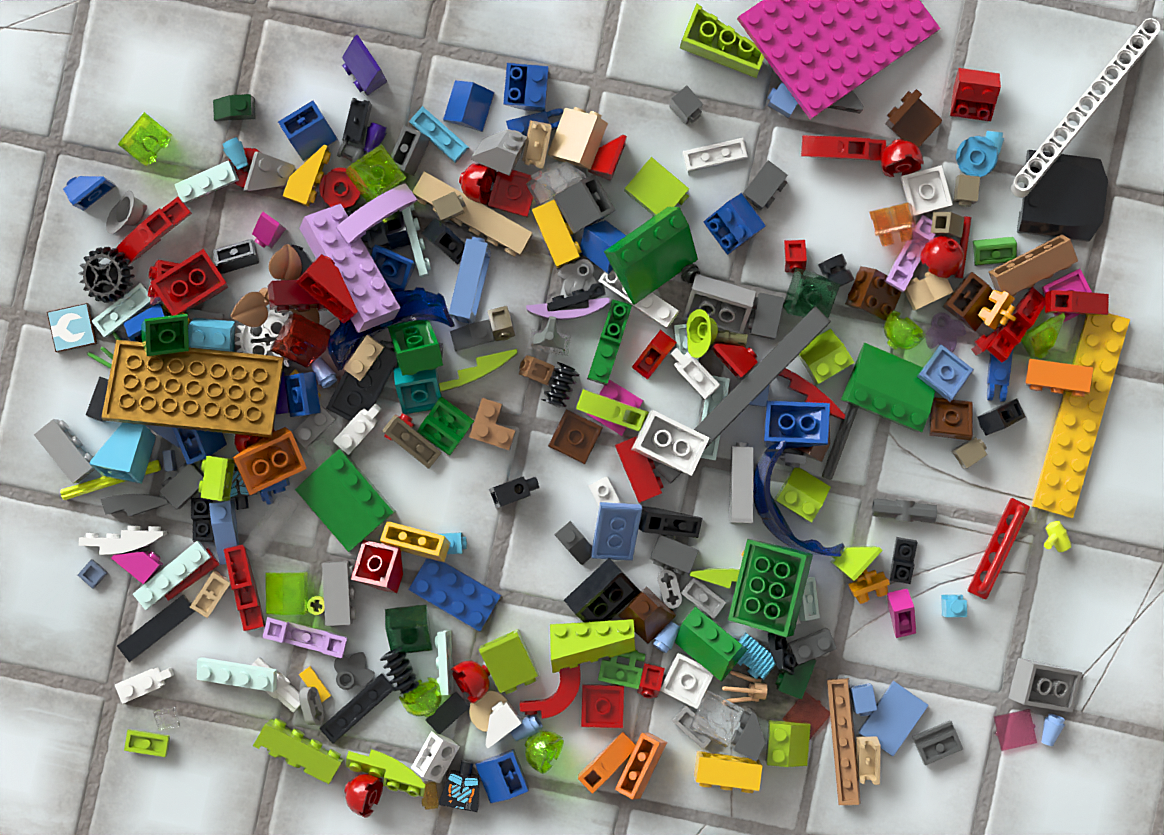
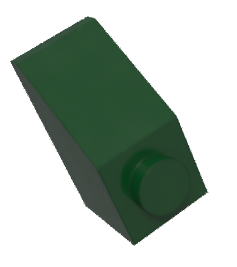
[213,94,256,121]
[775,659,817,700]

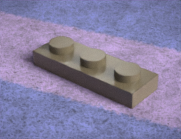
[382,415,442,469]

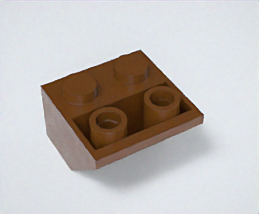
[942,272,995,332]

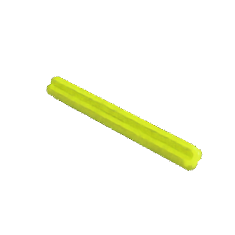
[60,460,161,500]

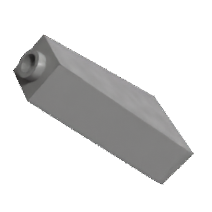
[729,443,753,523]

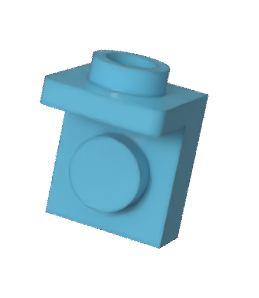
[438,532,467,554]

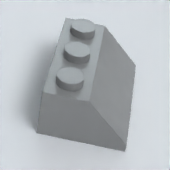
[682,274,756,334]

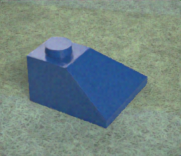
[63,176,116,211]

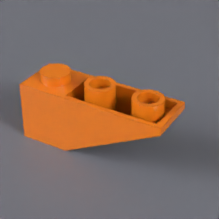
[578,732,636,794]

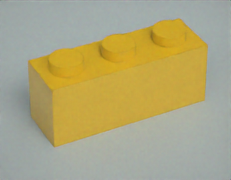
[532,200,582,268]
[380,521,450,562]

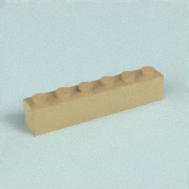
[412,171,533,257]

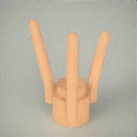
[721,670,767,704]

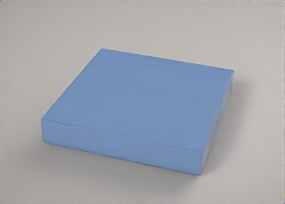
[917,344,974,402]

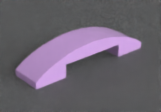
[336,183,418,245]
[885,215,935,292]
[526,298,610,320]
[262,617,348,658]

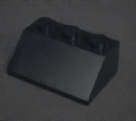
[564,558,641,622]

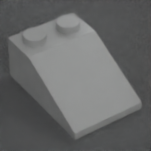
[1008,658,1082,713]

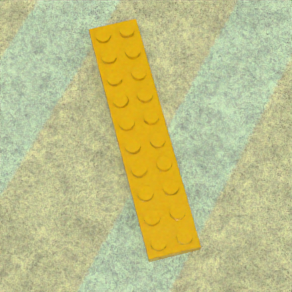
[1031,313,1130,518]

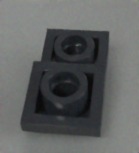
[191,498,215,542]
[890,537,918,584]
[768,632,795,676]

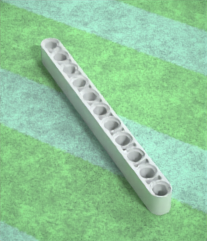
[1011,18,1160,198]

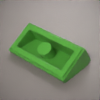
[973,237,1017,265]

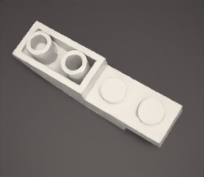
[598,269,679,329]
[79,526,167,555]

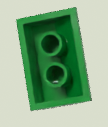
[675,607,748,682]

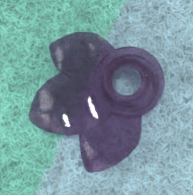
[925,313,966,352]

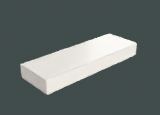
[682,138,748,172]

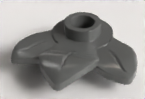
[334,652,375,690]

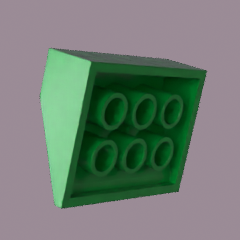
[604,207,698,305]
[841,343,935,432]
[295,449,396,552]
[728,539,813,637]

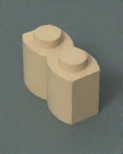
[904,272,953,311]

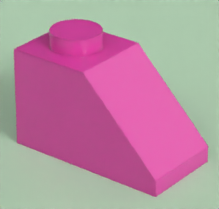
[252,212,286,249]
[111,551,163,584]
[887,589,916,638]

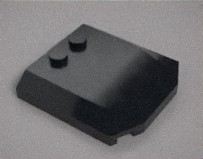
[1017,150,1108,242]

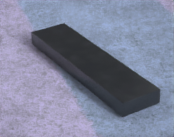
[117,595,196,662]
[319,673,395,744]

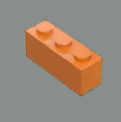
[1026,359,1094,397]
[615,733,667,800]

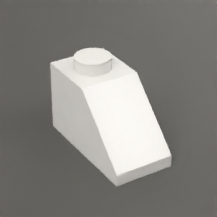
[485,701,522,748]

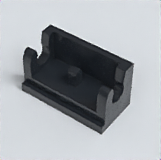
[342,98,372,145]

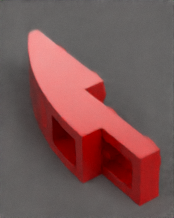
[801,135,886,161]
[116,196,192,265]

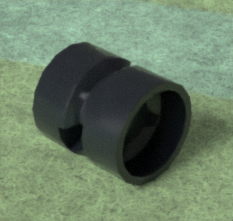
[818,253,854,291]

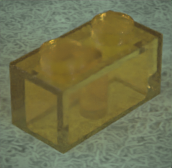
[422,781,439,810]

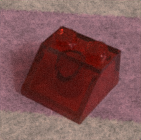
[270,313,331,368]

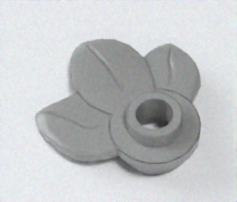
[558,259,597,296]

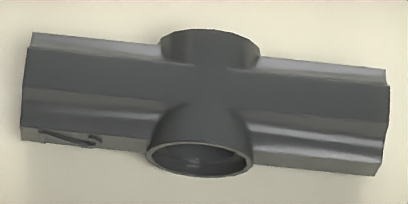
[872,498,937,523]

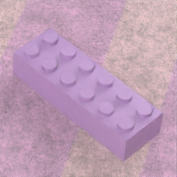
[299,204,400,333]

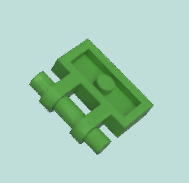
[598,649,646,689]

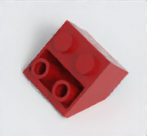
[950,68,1001,122]

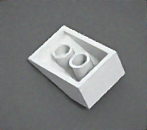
[631,410,709,476]

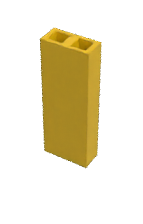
[299,666,331,703]

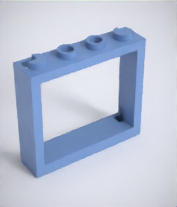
[449,237,491,324]

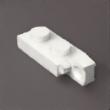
[670,348,721,400]
[333,404,381,455]
[115,667,174,704]

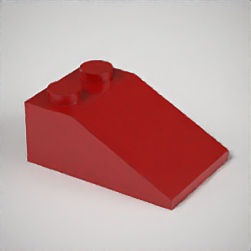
[150,248,228,316]
[296,254,358,323]

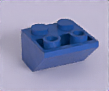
[503,63,549,112]
[278,100,338,161]
[703,193,766,255]
[172,428,227,465]
[475,749,529,803]

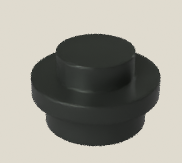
[681,264,700,284]

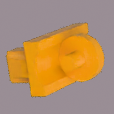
[978,290,1016,330]
[848,569,890,604]

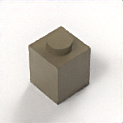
[953,174,980,207]
[432,191,466,223]
[931,212,964,238]
[951,437,988,469]

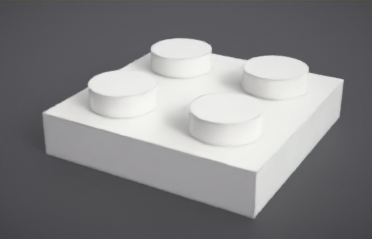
[900,165,953,217]
[660,652,713,709]

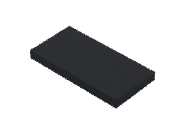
[326,335,397,421]

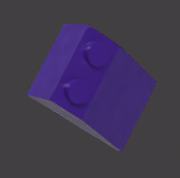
[342,34,387,96]

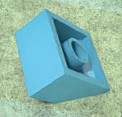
[188,318,235,352]

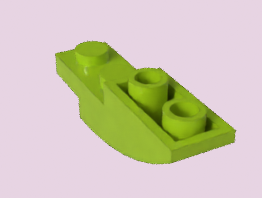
[576,389,649,431]
[346,749,425,797]

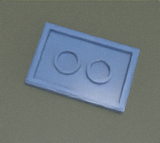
[591,502,642,561]
[858,681,929,756]

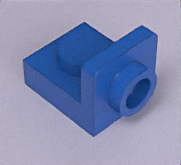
[260,478,290,505]

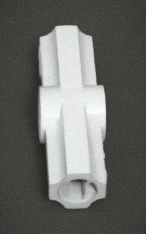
[252,657,301,712]

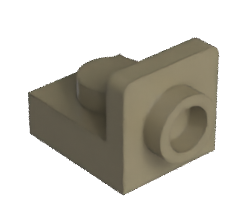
[487,306,515,341]

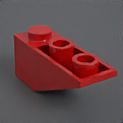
[1045,290,1109,315]

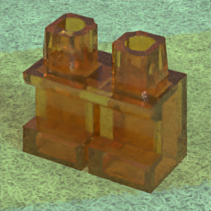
[869,202,916,247]

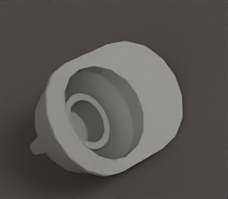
[106,190,147,234]

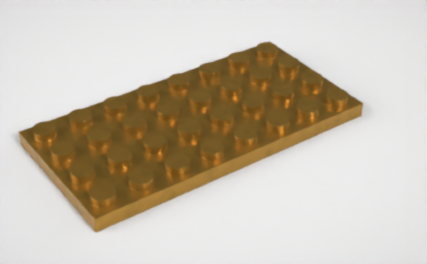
[102,340,284,438]

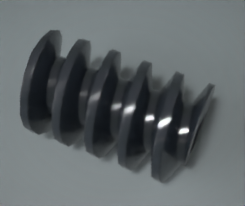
[541,362,580,408]
[380,647,420,694]

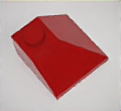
[588,135,627,181]
[711,344,758,379]
[351,540,403,594]

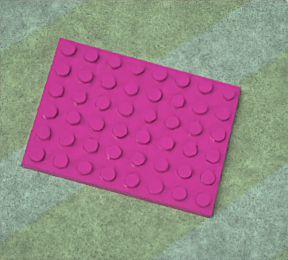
[737,0,941,120]

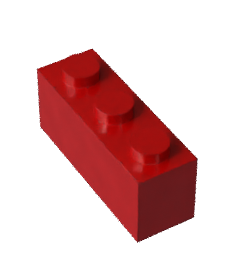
[615,436,664,503]

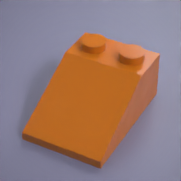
[233,427,307,495]

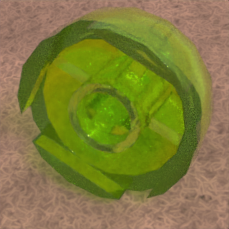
[883,310,926,350]
[399,677,442,717]
[525,730,564,774]

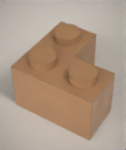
[469,398,516,451]

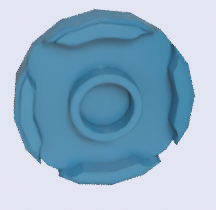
[956,136,998,177]

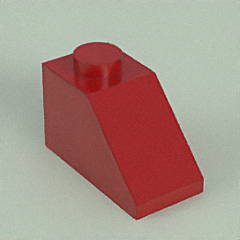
[632,329,677,380]

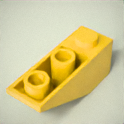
[283,145,331,207]

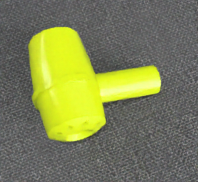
[1044,521,1072,553]

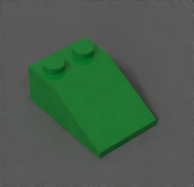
[387,317,443,376]

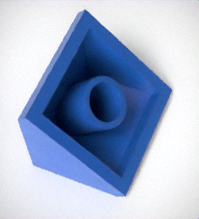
[443,80,494,132]
[580,220,626,274]
[371,244,416,291]
[284,372,321,417]

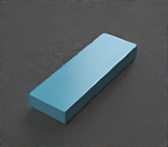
[409,106,469,163]

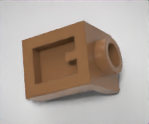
[519,355,555,385]

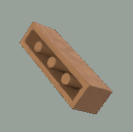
[988,235,1078,296]

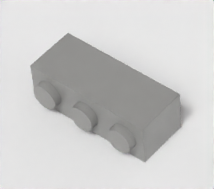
[34,419,95,483]
[322,561,356,626]

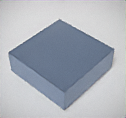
[162,450,177,472]
[77,559,108,589]

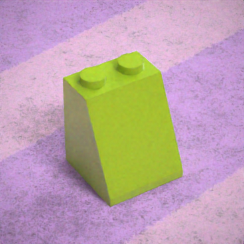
[478,629,539,695]

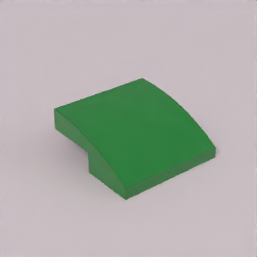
[416,396,474,456]

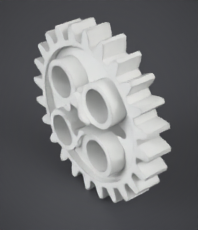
[235,306,303,367]

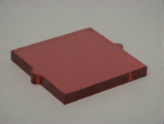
[782,691,830,740]

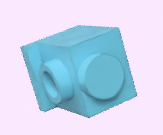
[941,594,967,617]

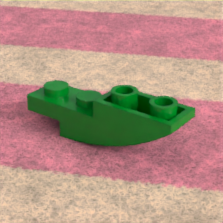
[587,299,632,386]

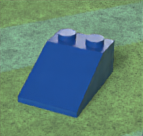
[764,401,830,449]

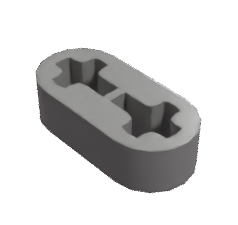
[658,569,682,608]
[299,687,324,725]

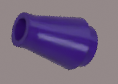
[364,122,387,154]

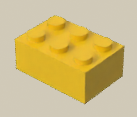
[694,751,762,793]

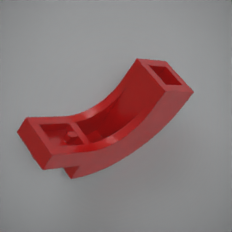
[520,664,581,719]

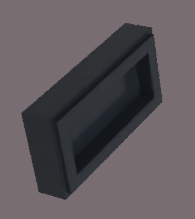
[425,691,470,734]

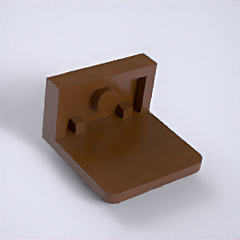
[885,89,942,148]
[845,266,902,321]

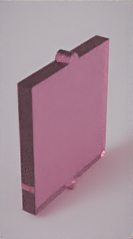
[994,709,1037,751]

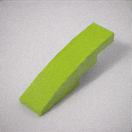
[439,349,518,392]
[689,568,740,589]

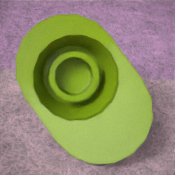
[686,309,718,358]

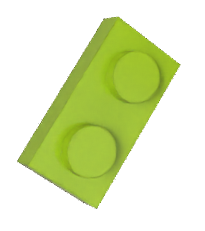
[124,729,170,757]

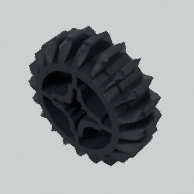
[78,247,135,303]

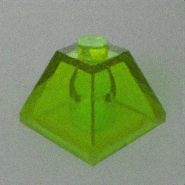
[1021,313,1065,359]

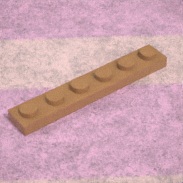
[827,678,861,805]

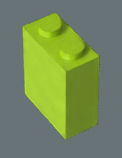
[624,157,689,216]

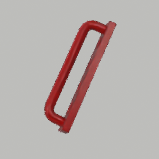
[967,498,1030,600]

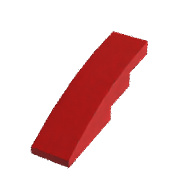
[987,287,1045,363]
[778,368,845,420]
[224,544,265,631]

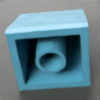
[90,423,156,484]

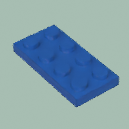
[408,558,501,631]

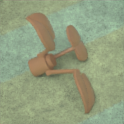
[230,244,320,337]

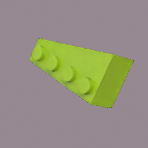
[680,3,764,78]
[550,619,635,673]
[253,718,344,784]

